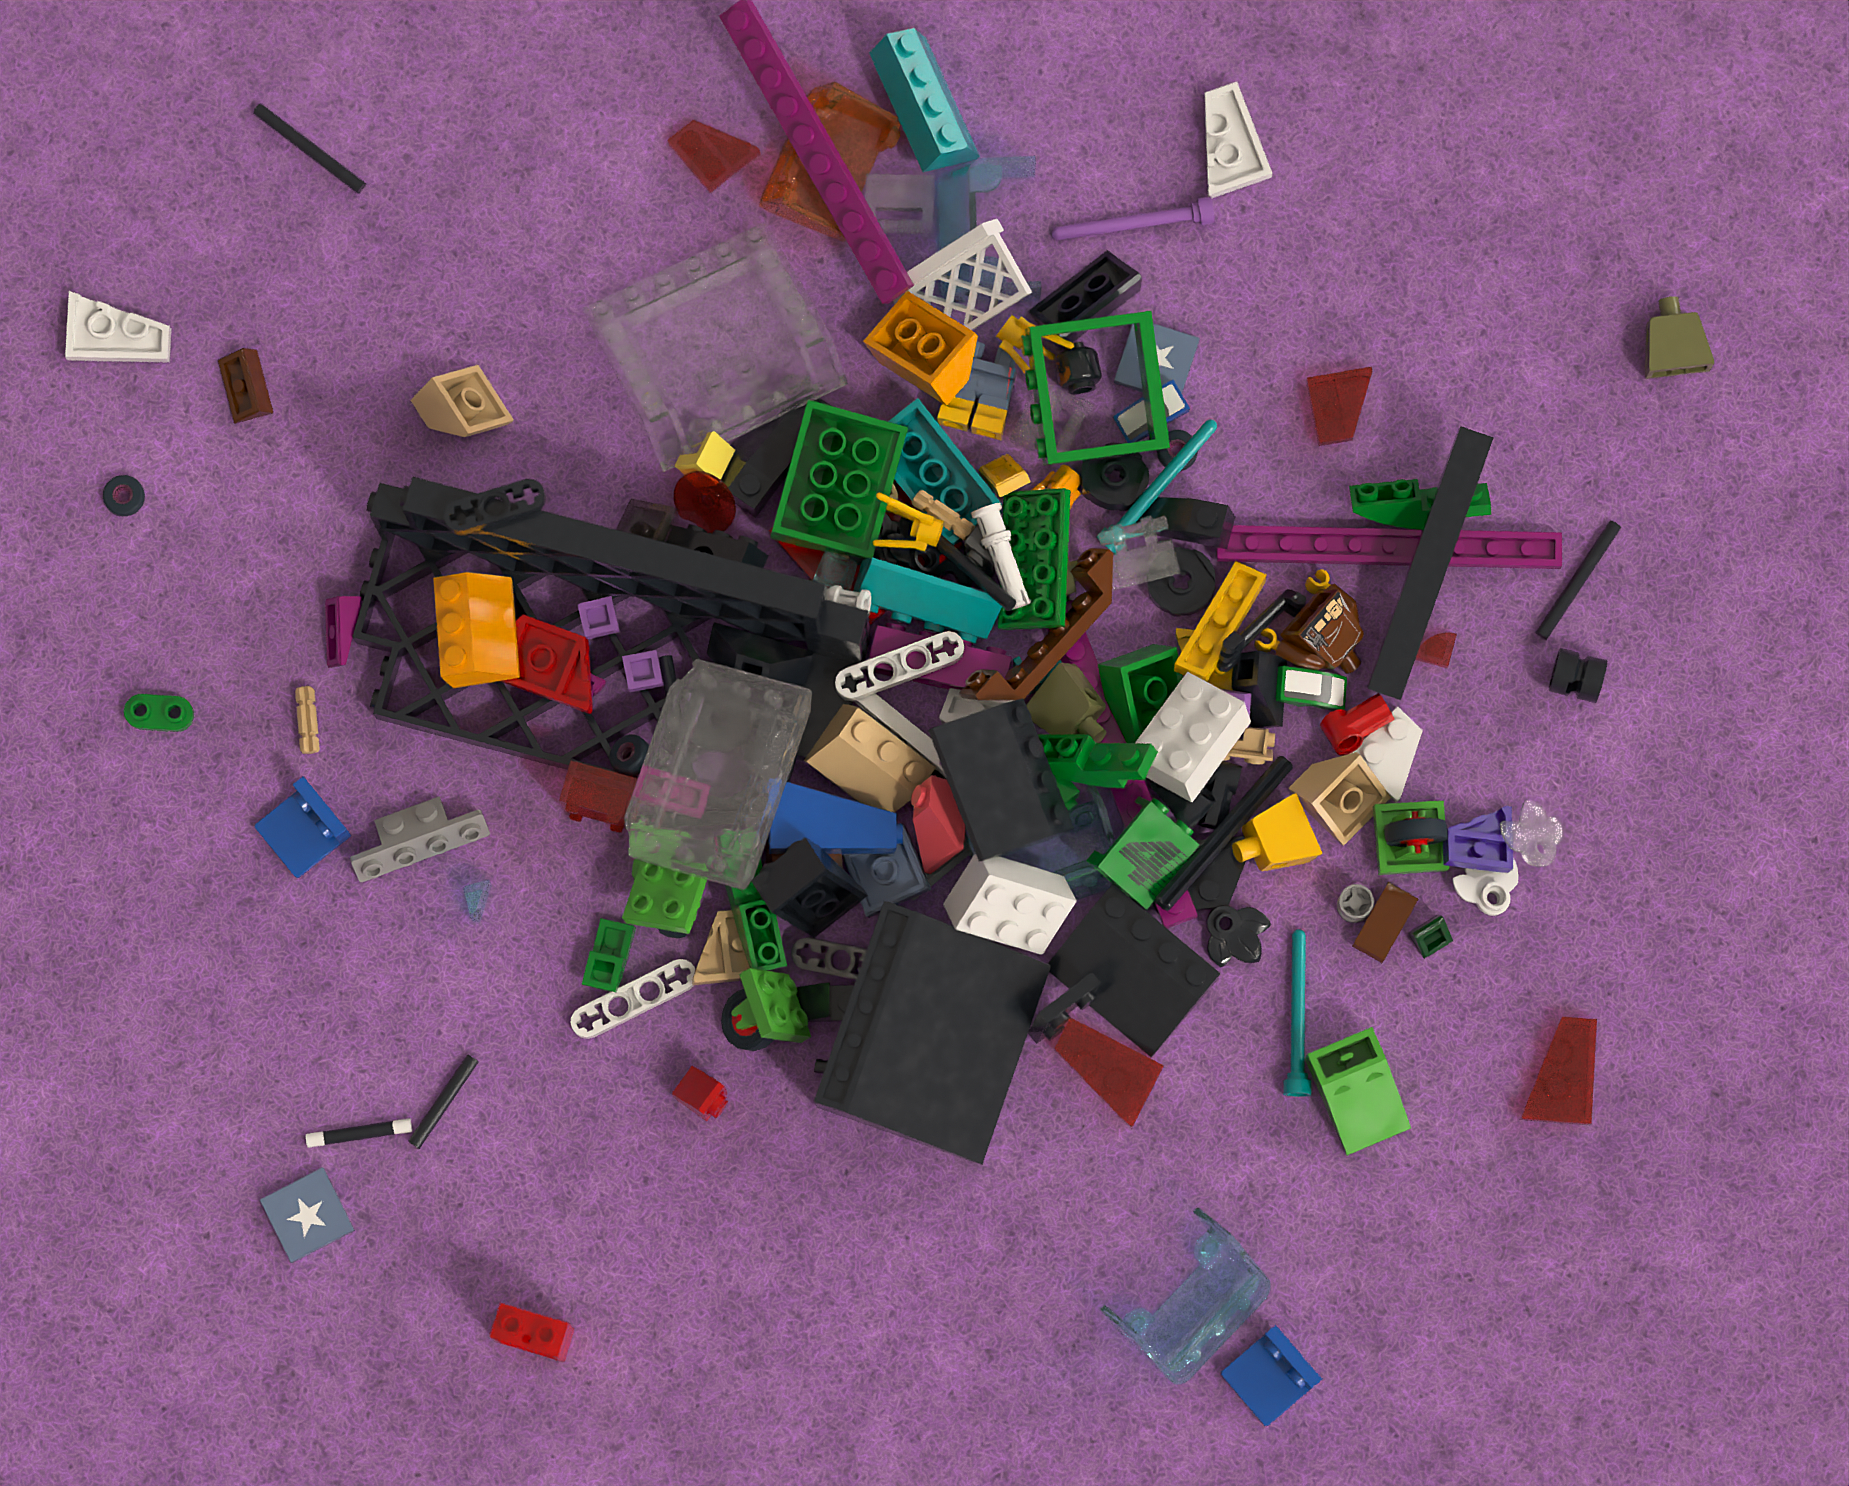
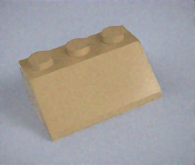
[804,704,936,813]

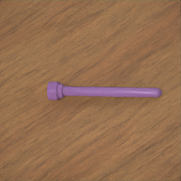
[1052,196,1215,240]

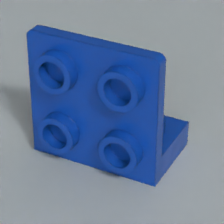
[255,776,351,878]
[1221,1325,1323,1426]

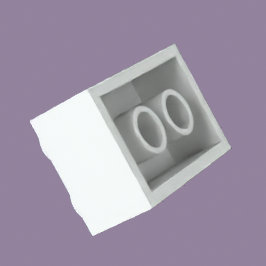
[1135,672,1251,802]
[943,853,1076,955]

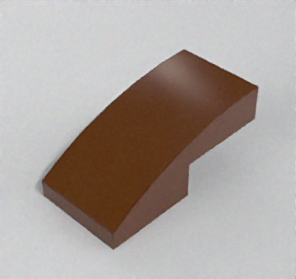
[1352,882,1419,963]

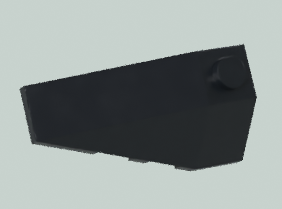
[709,390,831,518]

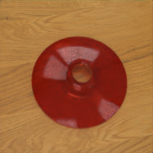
[673,471,736,534]

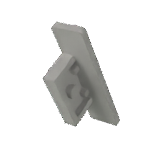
[350,796,490,882]

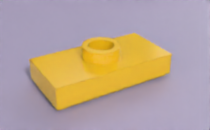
[978,454,1031,497]

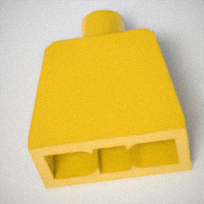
[1232,793,1323,871]

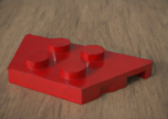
[500,615,593,714]

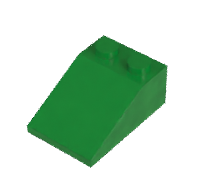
[1097,644,1183,743]

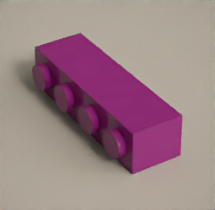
[869,623,1012,690]

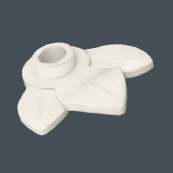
[1452,858,1519,916]

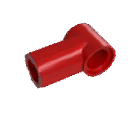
[1320,693,1395,756]

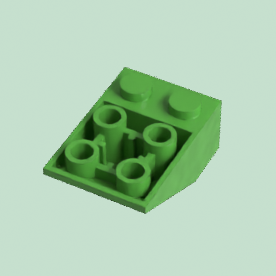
[1305,1027,1411,1155]

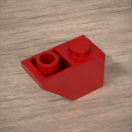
[671,1065,728,1122]

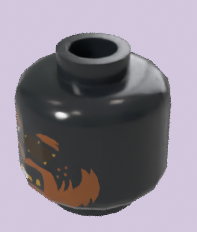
[1054,342,1102,395]

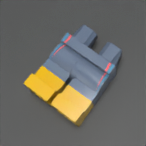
[937,341,1017,440]

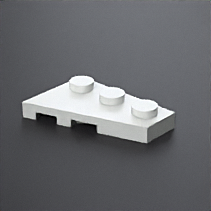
[1204,82,1272,198]
[65,291,171,362]

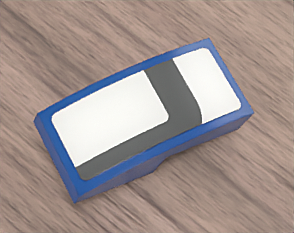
[1113,379,1190,443]

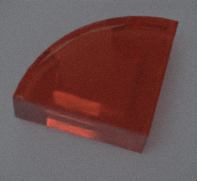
[1415,633,1457,668]

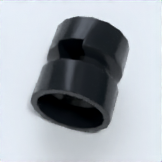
[1548,648,1608,703]

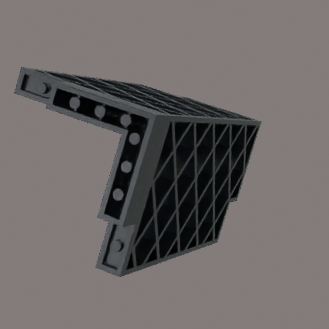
[353,476,870,823]

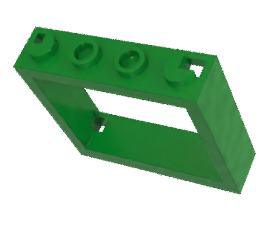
[1021,311,1170,466]

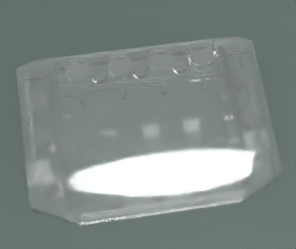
[624,659,812,890]

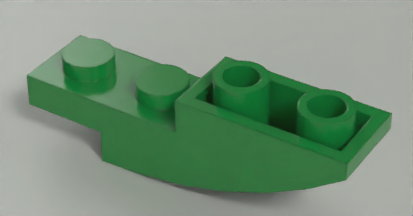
[1349,479,1491,530]
[1038,734,1158,788]
[717,829,787,971]

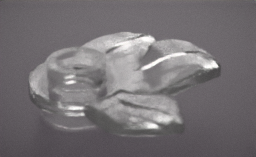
[1500,799,1564,867]

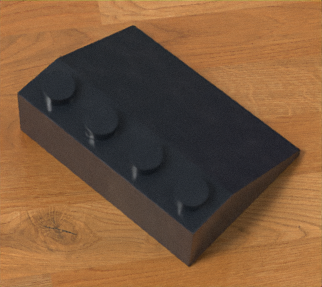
[928,698,1074,862]
[1048,884,1221,1058]

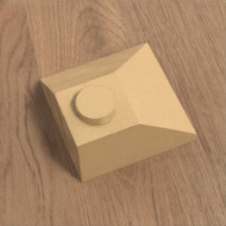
[411,365,514,437]
[1288,752,1391,846]

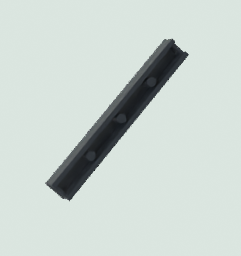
[1367,426,1494,700]

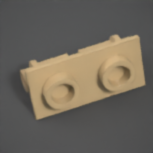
[1224,727,1275,764]

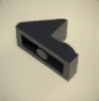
[796,982,854,1022]

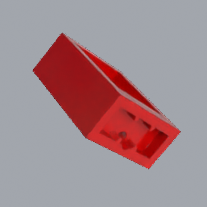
[490,1303,575,1362]

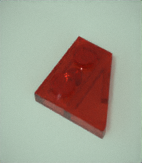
[667,120,761,193]
[1306,366,1373,446]

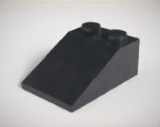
[751,837,868,938]

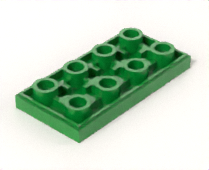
[998,488,1071,630]

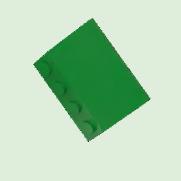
[770,400,908,559]

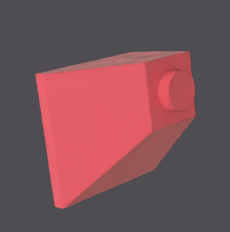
[911,775,965,874]

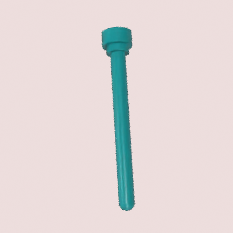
[1096,419,1217,555]
[1283,929,1312,1097]

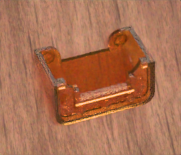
[759,81,901,242]

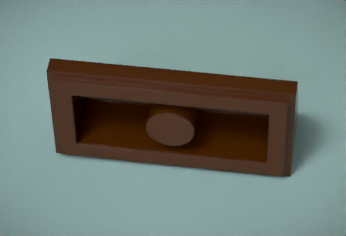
[218,348,274,424]

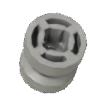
[1337,884,1374,923]

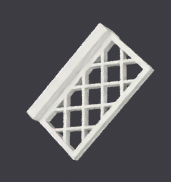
[893,219,1032,330]

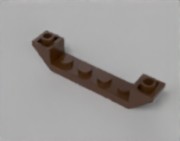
[959,548,1113,701]

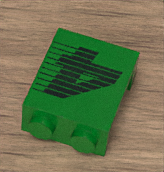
[1086,796,1199,910]

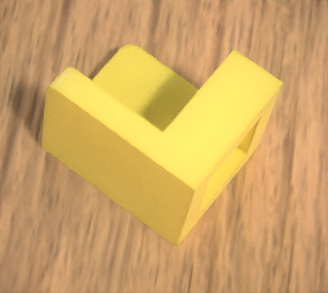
[675,431,735,486]

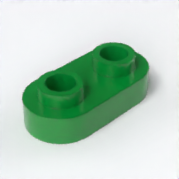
[124,694,194,732]

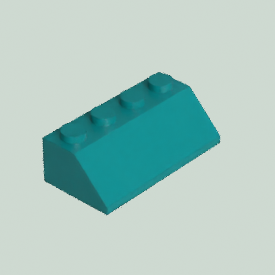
[869,28,980,172]
[888,398,1003,545]
[853,557,1002,644]

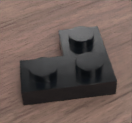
[1028,972,1101,1044]

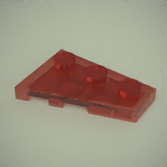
[1520,1017,1597,1125]
[1054,1018,1164,1129]

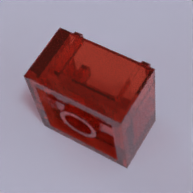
[559,761,640,833]

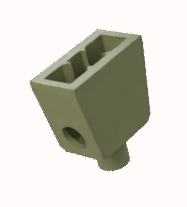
[1645,296,1714,379]
[1026,662,1106,743]

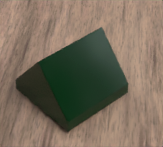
[1408,915,1453,959]

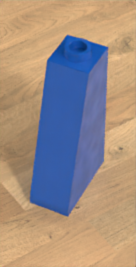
[768,779,903,854]

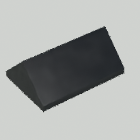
[1028,250,1142,351]

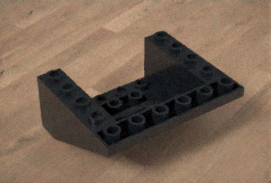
[814,901,1051,1165]

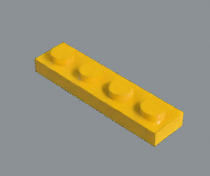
[1174,561,1267,682]

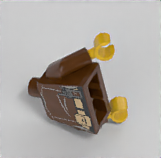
[1254,569,1364,674]

